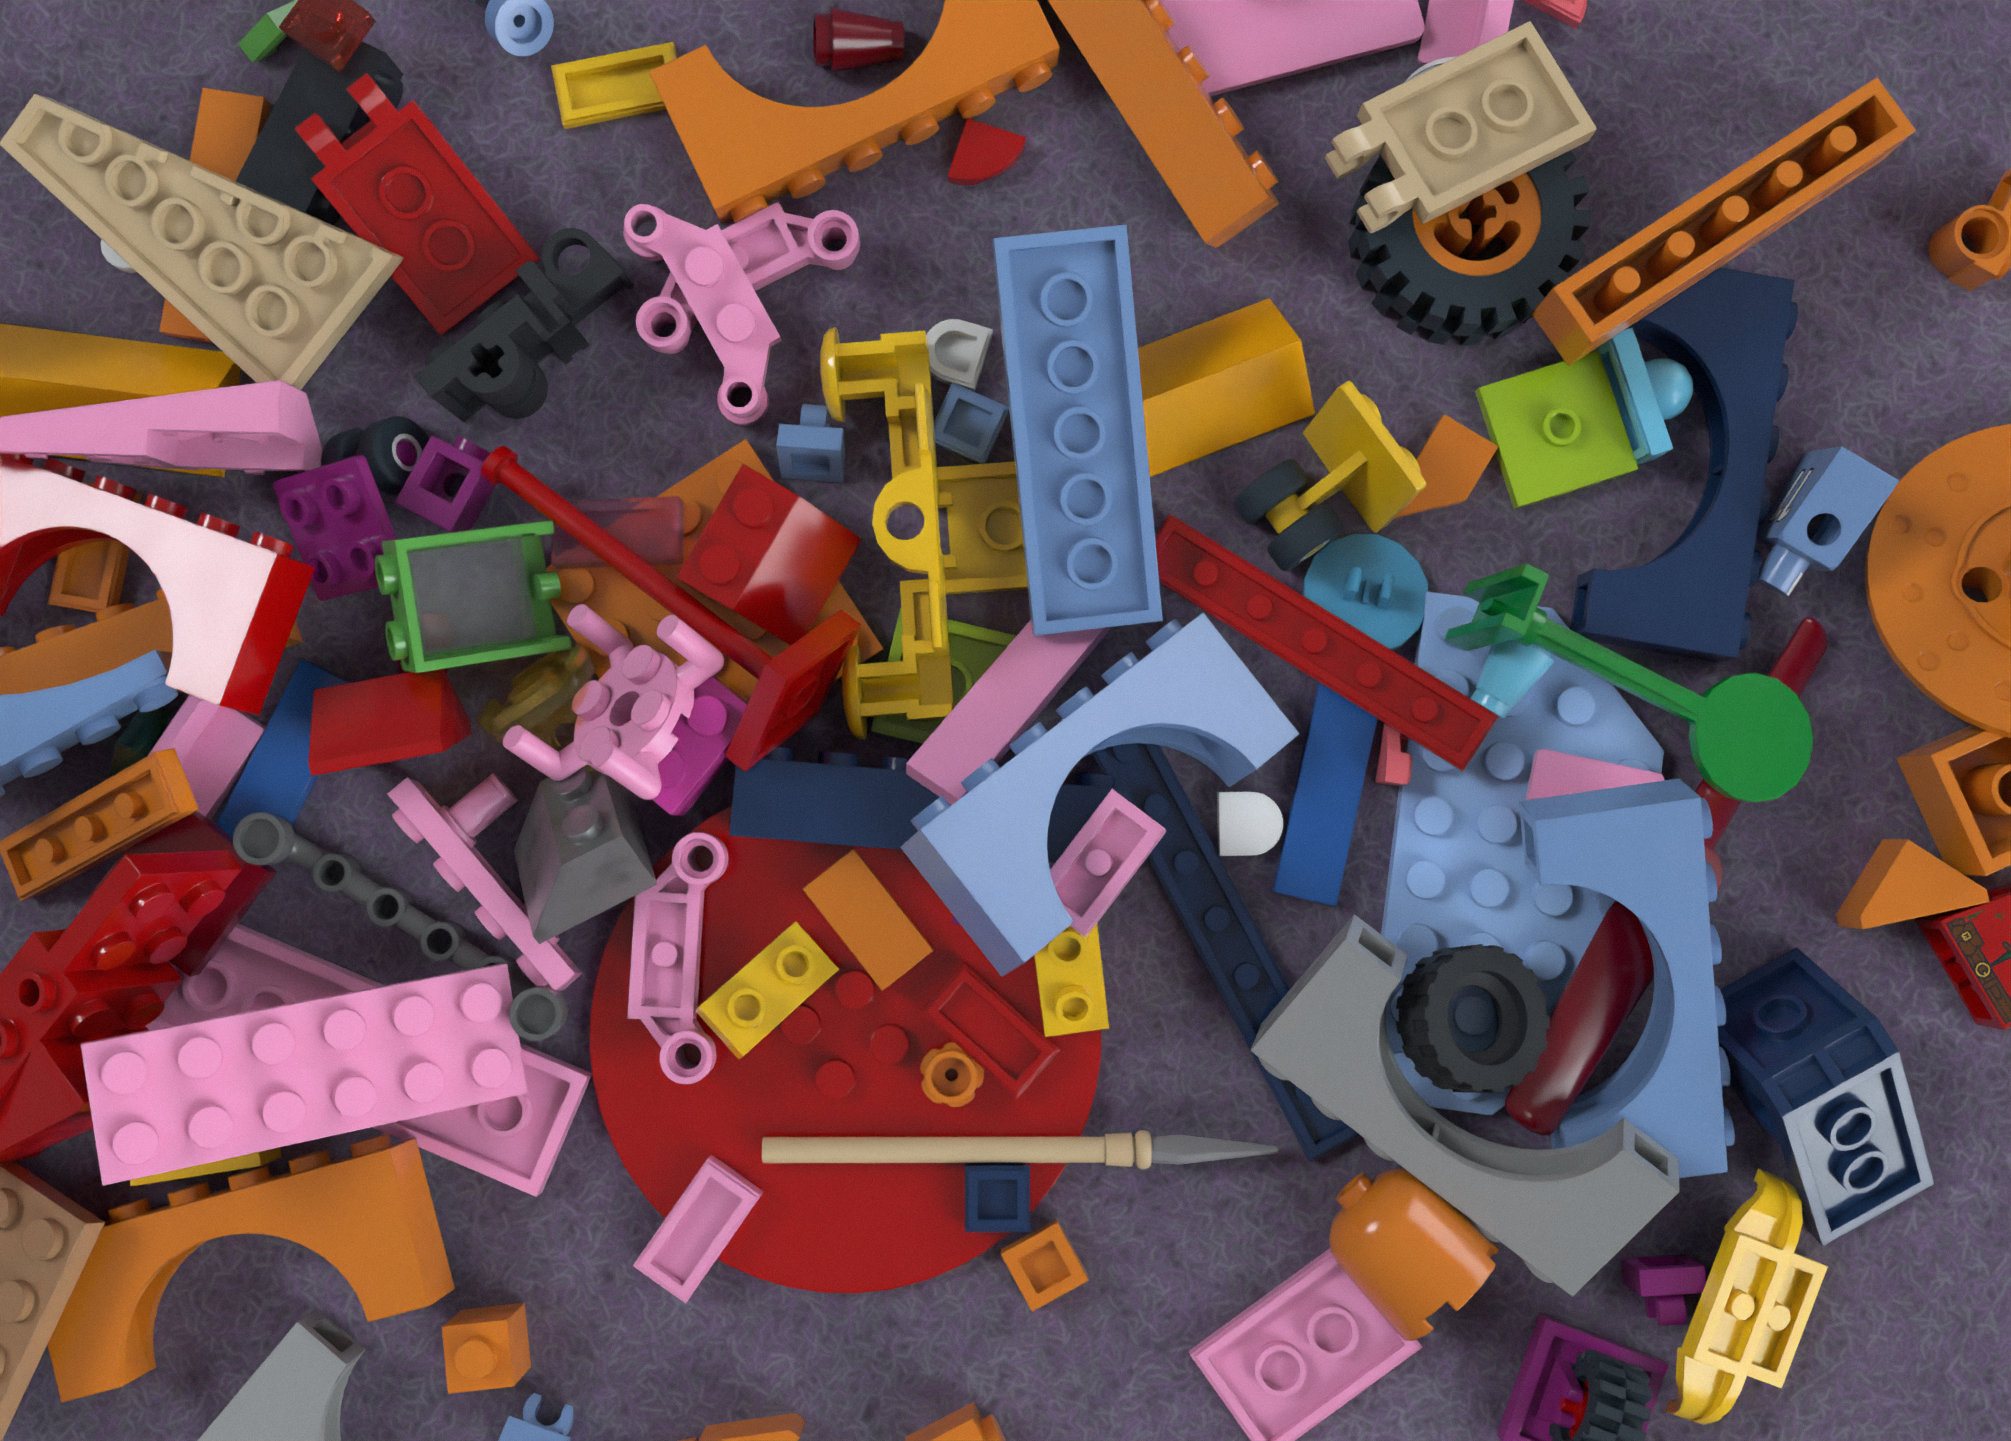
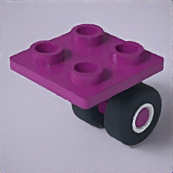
[273,416,429,601]

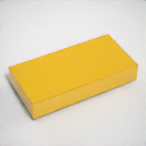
[551,42,677,129]

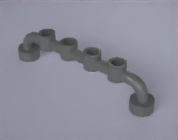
[233,812,568,1041]

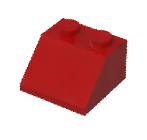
[676,464,863,646]

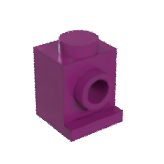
[395,435,496,532]

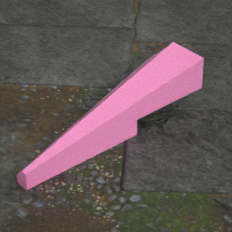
[0,380,323,475]

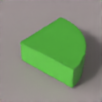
[238,0,324,63]

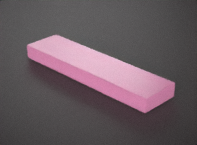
[906,620,1111,805]

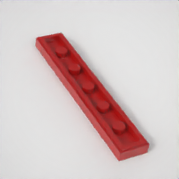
[1155,514,1499,772]

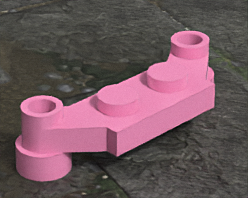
[636,202,860,354]
[623,204,782,426]
[627,833,728,1084]

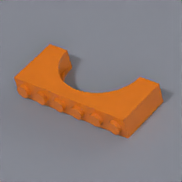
[648,0,1060,224]
[47,1132,455,1403]

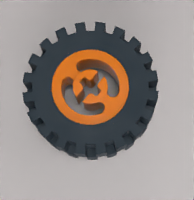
[1349,150,1591,346]

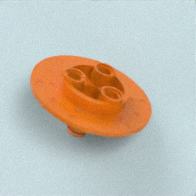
[1865,424,2011,738]

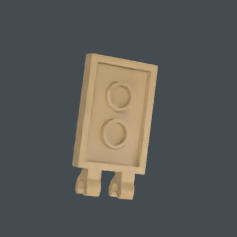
[1325,21,1597,233]

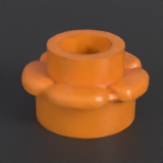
[920,1042,984,1107]

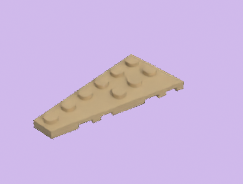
[0,94,404,390]

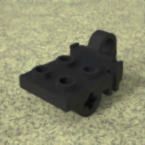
[414,228,634,422]

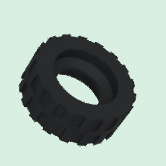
[1396,944,1550,1093]

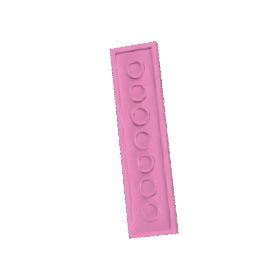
[146,924,592,1197]

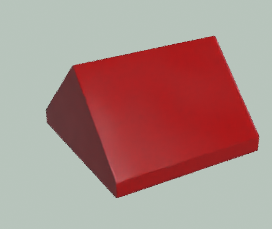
[308,669,472,776]

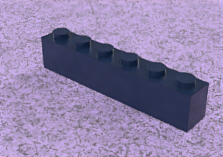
[729,747,1129,863]

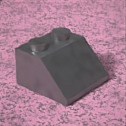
[514,764,657,944]

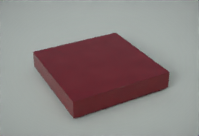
[87,811,277,977]

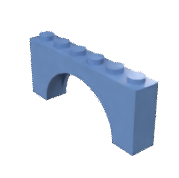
[900,613,1299,977]
[1519,778,1735,1178]

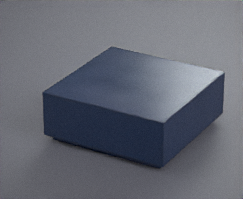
[965,1163,1030,1232]

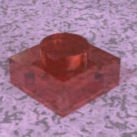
[279,0,376,72]

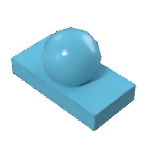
[1593,328,1693,465]

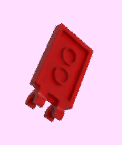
[294,73,540,336]

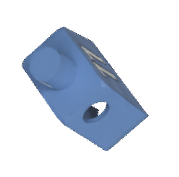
[1756,446,1899,597]

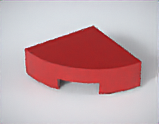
[948,118,1026,185]

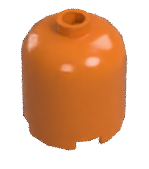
[1329,1168,1499,1341]

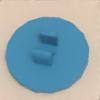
[1303,533,1428,650]

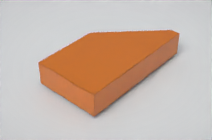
[1393,414,1499,520]

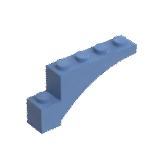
[0,649,178,797]

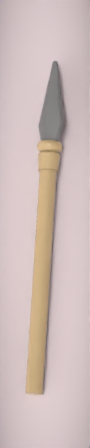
[762,1130,1279,1170]

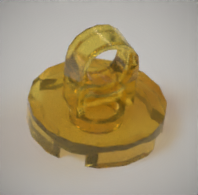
[476,642,597,752]

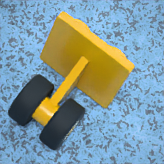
[1234,381,1426,571]

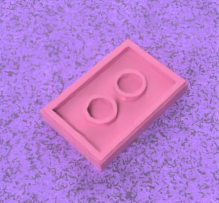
[1189,1247,1422,1441]

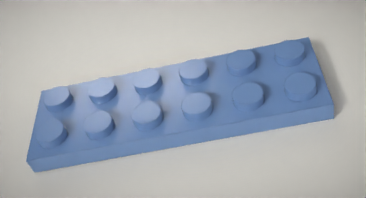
[992,224,1163,636]

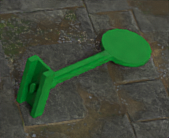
[1444,563,1813,803]

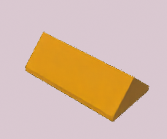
[1138,298,1315,477]
[0,324,241,478]

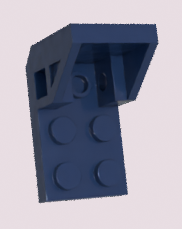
[1717,947,1934,1246]

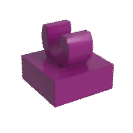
[1621,1254,1706,1326]

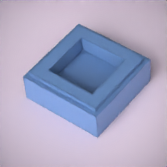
[934,382,1009,464]

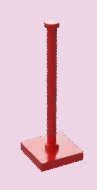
[481,445,861,772]

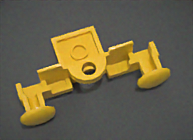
[820,327,1028,740]

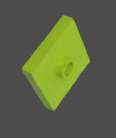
[1475,350,1638,510]

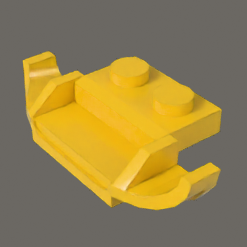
[1665,1168,1828,1425]

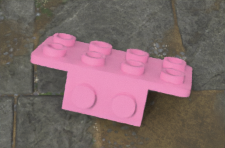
[1161,0,1425,97]

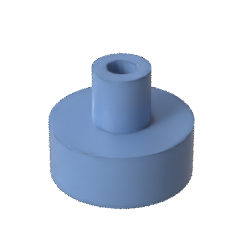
[485,0,554,56]

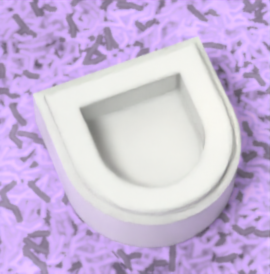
[927,319,993,392]
[1217,792,1283,856]

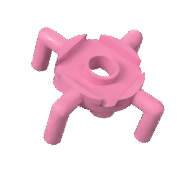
[503,604,724,800]

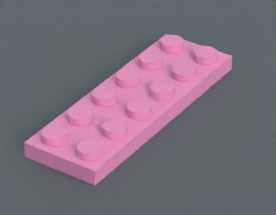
[81,963,528,1186]

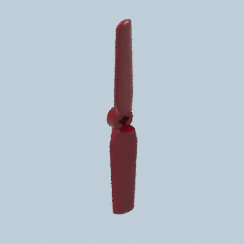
[1505,617,1828,1136]

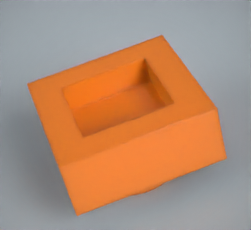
[1001,1218,1089,1312]

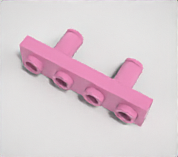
[387,773,583,991]

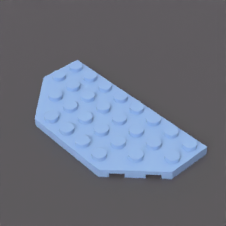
[1381,592,1664,1115]

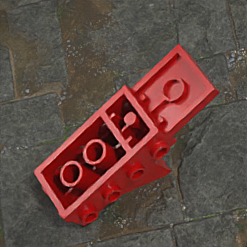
[0,850,242,1163]

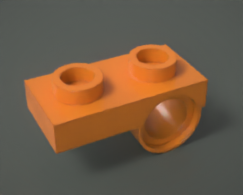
[1929,168,2011,291]

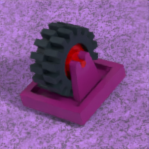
[1497,1313,1669,1441]

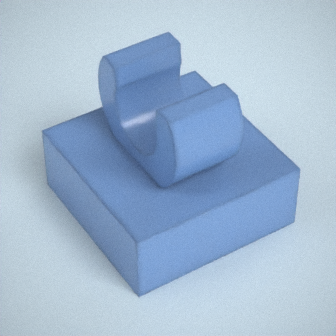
[776,404,846,483]
[498,1393,574,1441]

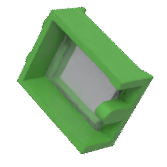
[375,520,572,673]

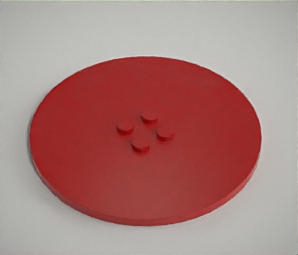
[590,805,1101,1293]

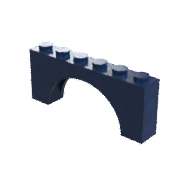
[1570,267,1798,662]

